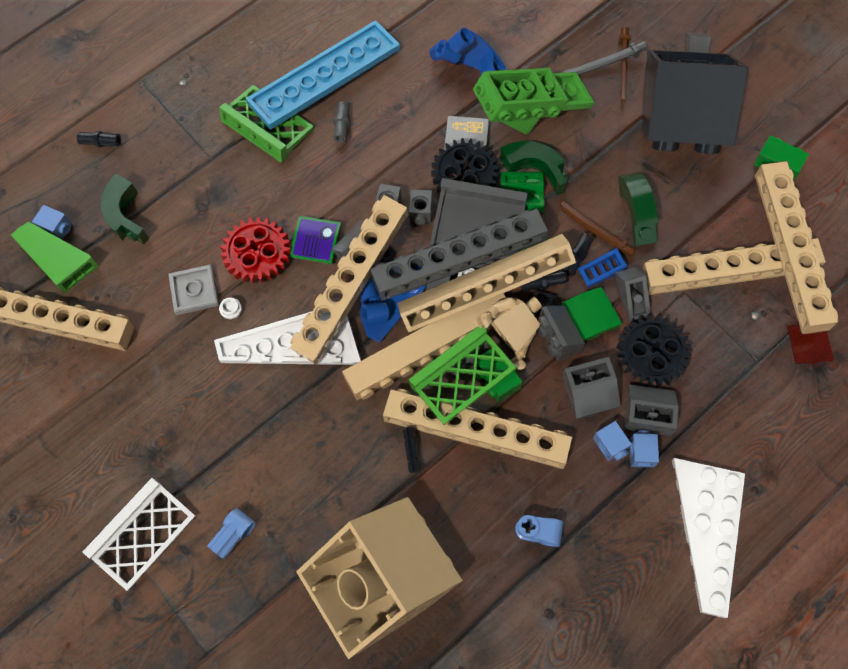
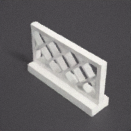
[83,478,196,591]

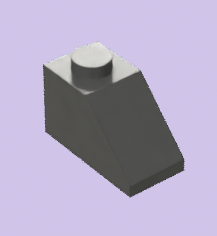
[615,267,651,322]

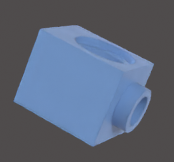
[32,205,72,240]
[593,421,632,462]
[629,431,659,467]

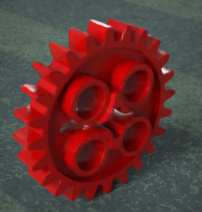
[220,217,291,284]

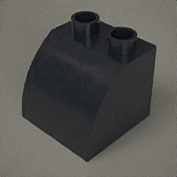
[642,50,748,154]

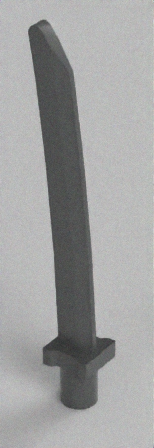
[563,41,647,75]

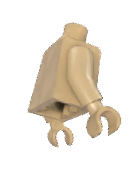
[476,297,542,370]

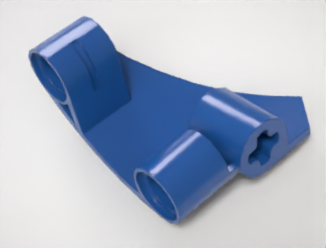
[429,28,506,75]
[359,266,426,343]

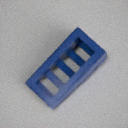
[578,248,628,288]

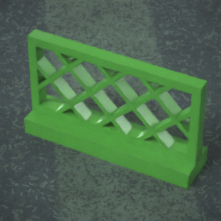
[219,85,314,163]
[409,326,516,425]

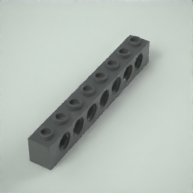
[370,209,548,301]

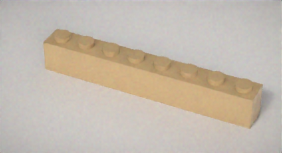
[397,234,576,332]
[342,293,506,400]

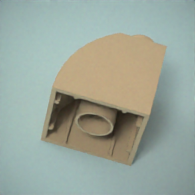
[296,497,463,659]

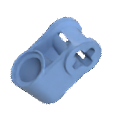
[515,515,563,547]

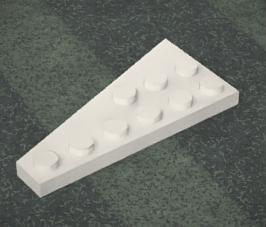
[214,312,361,365]
[672,458,745,618]

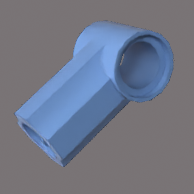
[208,508,256,559]

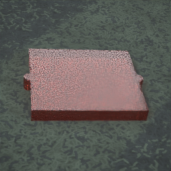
[787,325,834,365]

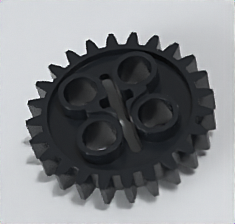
[431,138,499,192]
[616,315,692,387]

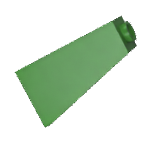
[11,222,99,294]

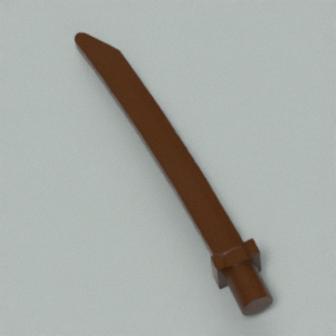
[618,27,631,102]
[560,200,636,257]

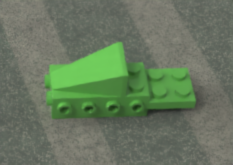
[473,68,595,134]

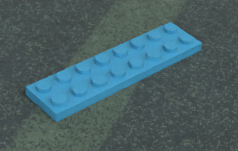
[246,20,400,130]

